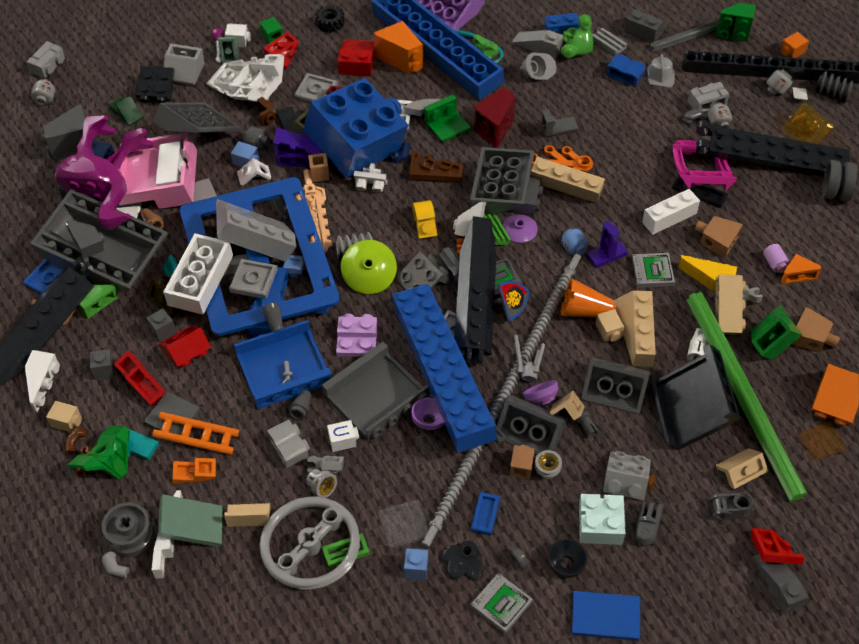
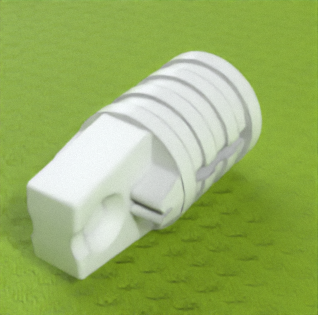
[687,328,708,362]

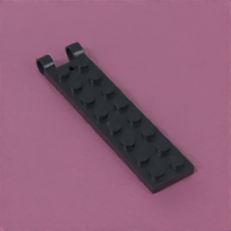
[696,120,850,176]

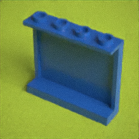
[234,320,332,409]

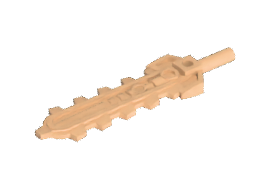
[296,169,332,253]

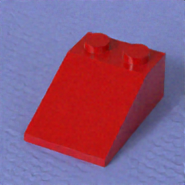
[337,39,375,77]

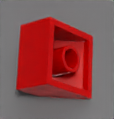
[158,325,212,368]

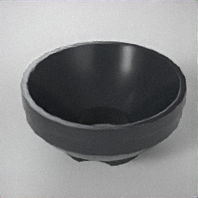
[548,539,588,578]

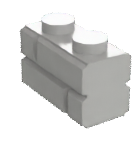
[26,41,65,78]
[688,82,729,112]

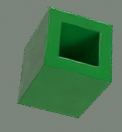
[259,17,283,44]

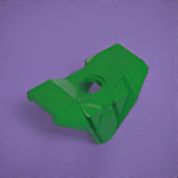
[68,426,130,479]

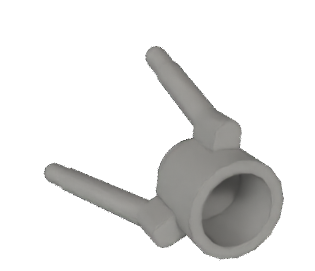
[514,335,545,382]

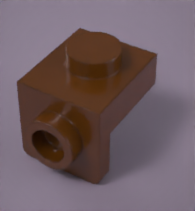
[257,96,276,126]

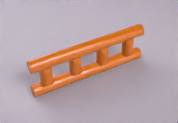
[152,412,240,455]

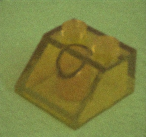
[781,102,836,144]

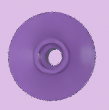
[502,215,538,243]

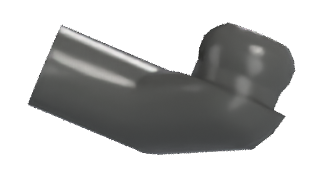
[683,109,708,124]

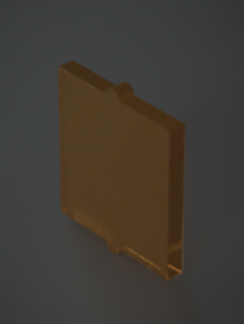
[798,422,847,461]

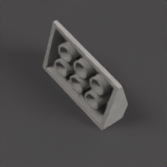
[216,199,296,261]

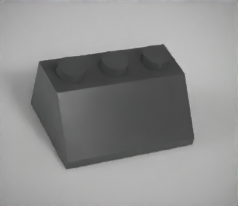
[581,357,650,414]
[497,395,568,455]

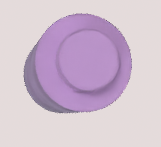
[763,244,790,273]

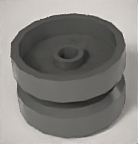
[822,160,857,202]
[102,502,154,557]

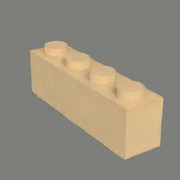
[530,157,605,203]

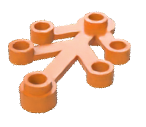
[532,145,593,172]

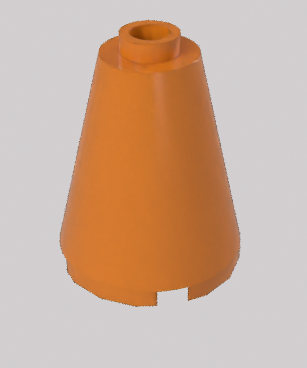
[561,279,616,318]

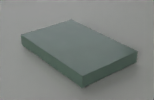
[158,494,222,547]

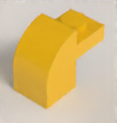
[412,200,437,239]

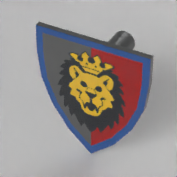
[494,281,530,321]

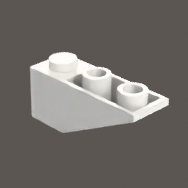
[25,350,60,413]

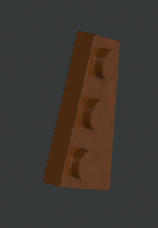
[409,150,463,182]

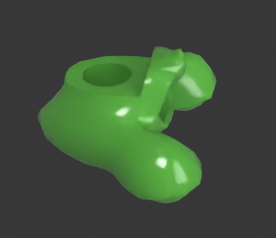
[560,14,593,58]

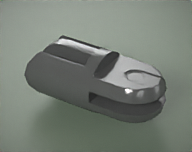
[636,501,664,545]

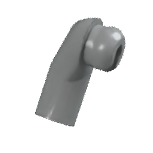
[102,551,129,578]

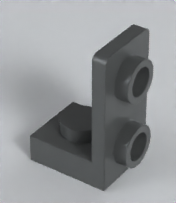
[541,109,578,137]

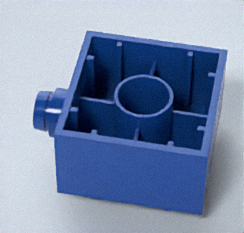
[303,78,409,178]

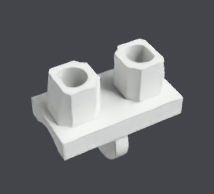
[354,163,388,193]

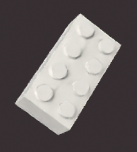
[163,234,233,314]

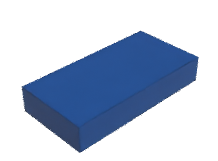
[471,492,500,536]

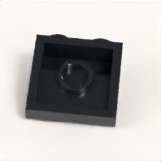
[135,66,175,103]

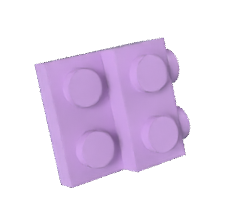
[336,314,377,357]

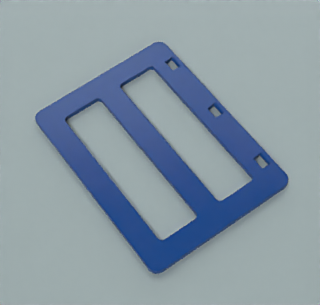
[180,177,340,336]

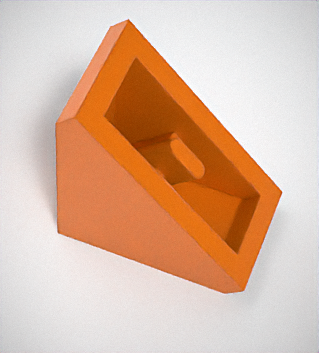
[781,254,822,284]

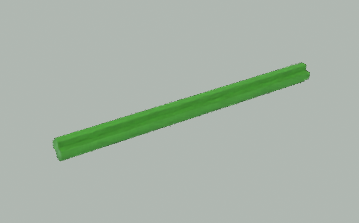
[687,292,807,502]

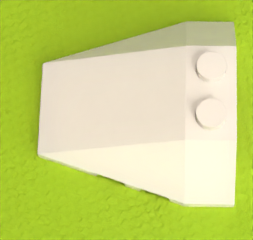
[206,54,284,102]

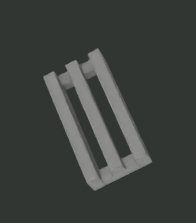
[592,28,627,56]

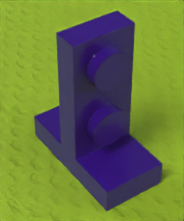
[586,221,628,268]

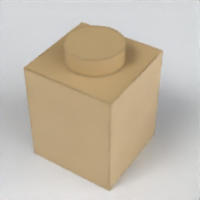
[596,309,624,342]
[46,401,82,432]

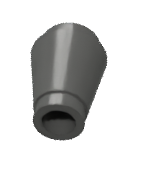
[262,302,283,332]
[289,390,311,420]

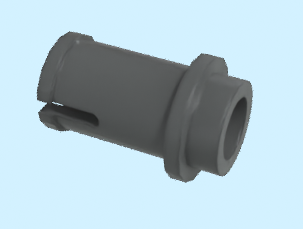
[576,411,599,438]

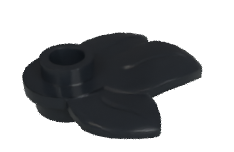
[441,541,482,581]

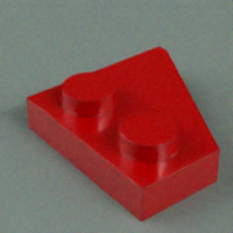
[264,31,299,70]
[750,528,805,565]

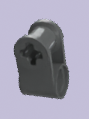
[710,493,753,520]

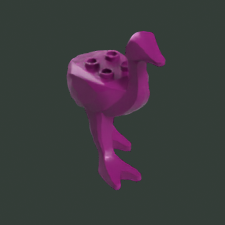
[55,115,154,231]

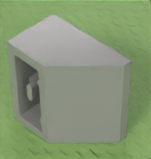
[164,44,205,86]

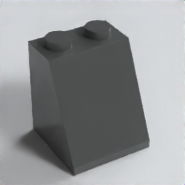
[41,104,85,162]

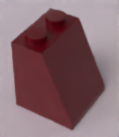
[473,87,516,148]

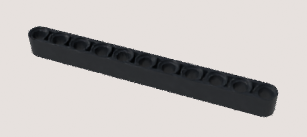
[681,51,859,84]

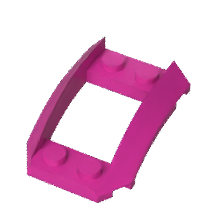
[672,140,736,191]

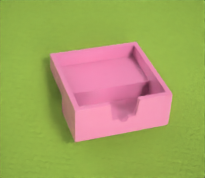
[119,132,197,209]

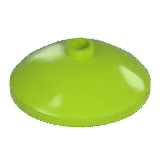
[341,240,397,294]

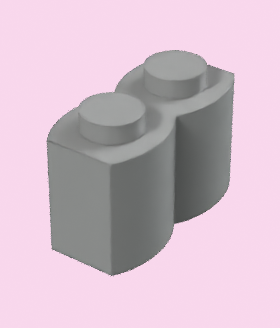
[267,420,310,468]

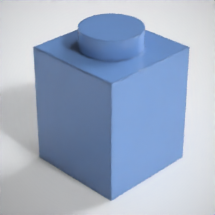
[231,141,260,167]
[404,548,428,581]

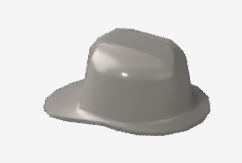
[520,53,556,80]
[647,54,675,87]

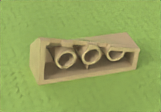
[613,291,656,367]

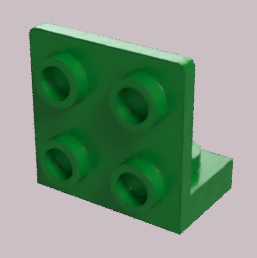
[424,94,470,142]

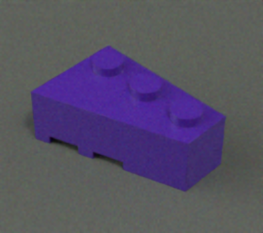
[274,128,330,169]

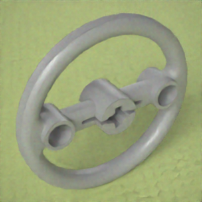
[260,497,360,589]

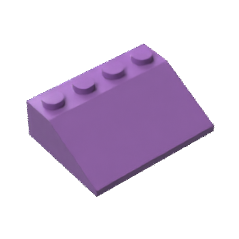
[416,0,486,31]

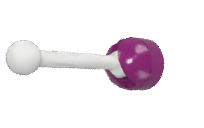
[212,28,225,63]

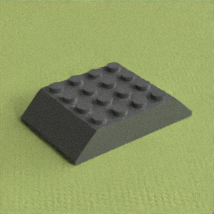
[30,189,168,292]

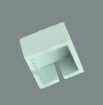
[579,494,625,545]

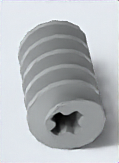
[336,232,373,259]

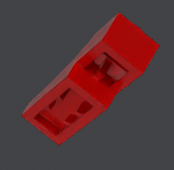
[114,351,167,406]

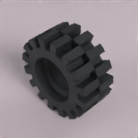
[315,4,345,33]

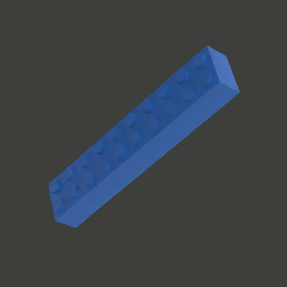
[371,0,504,100]
[392,284,496,453]

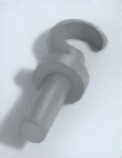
[282,361,293,383]

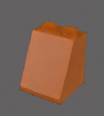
[374,21,423,74]
[811,364,859,427]

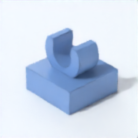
[283,255,305,278]

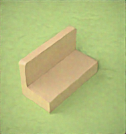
[549,391,585,420]
[716,449,768,489]
[225,503,271,527]

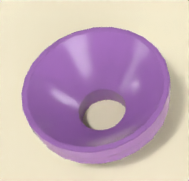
[523,380,559,406]
[411,398,445,430]

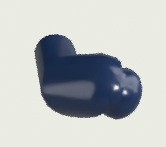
[390,142,410,163]

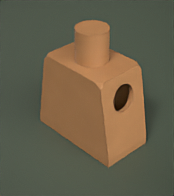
[695,216,743,258]
[792,307,840,352]

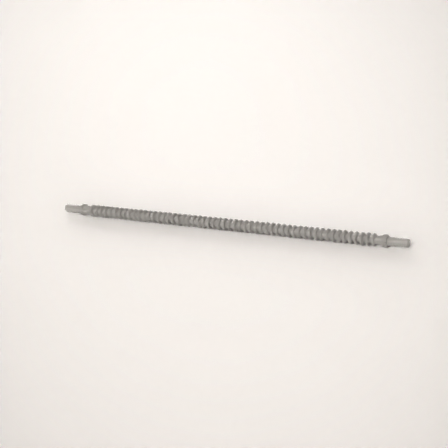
[421,254,581,548]

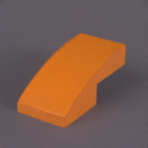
[172,458,216,483]

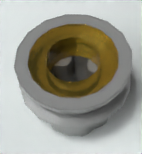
[535,450,562,479]
[306,469,337,498]

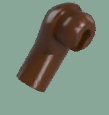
[65,426,86,455]

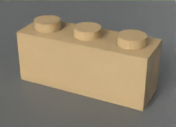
[715,275,746,335]

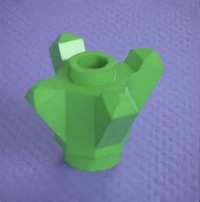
[473,34,498,59]

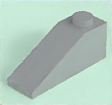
[512,30,564,59]

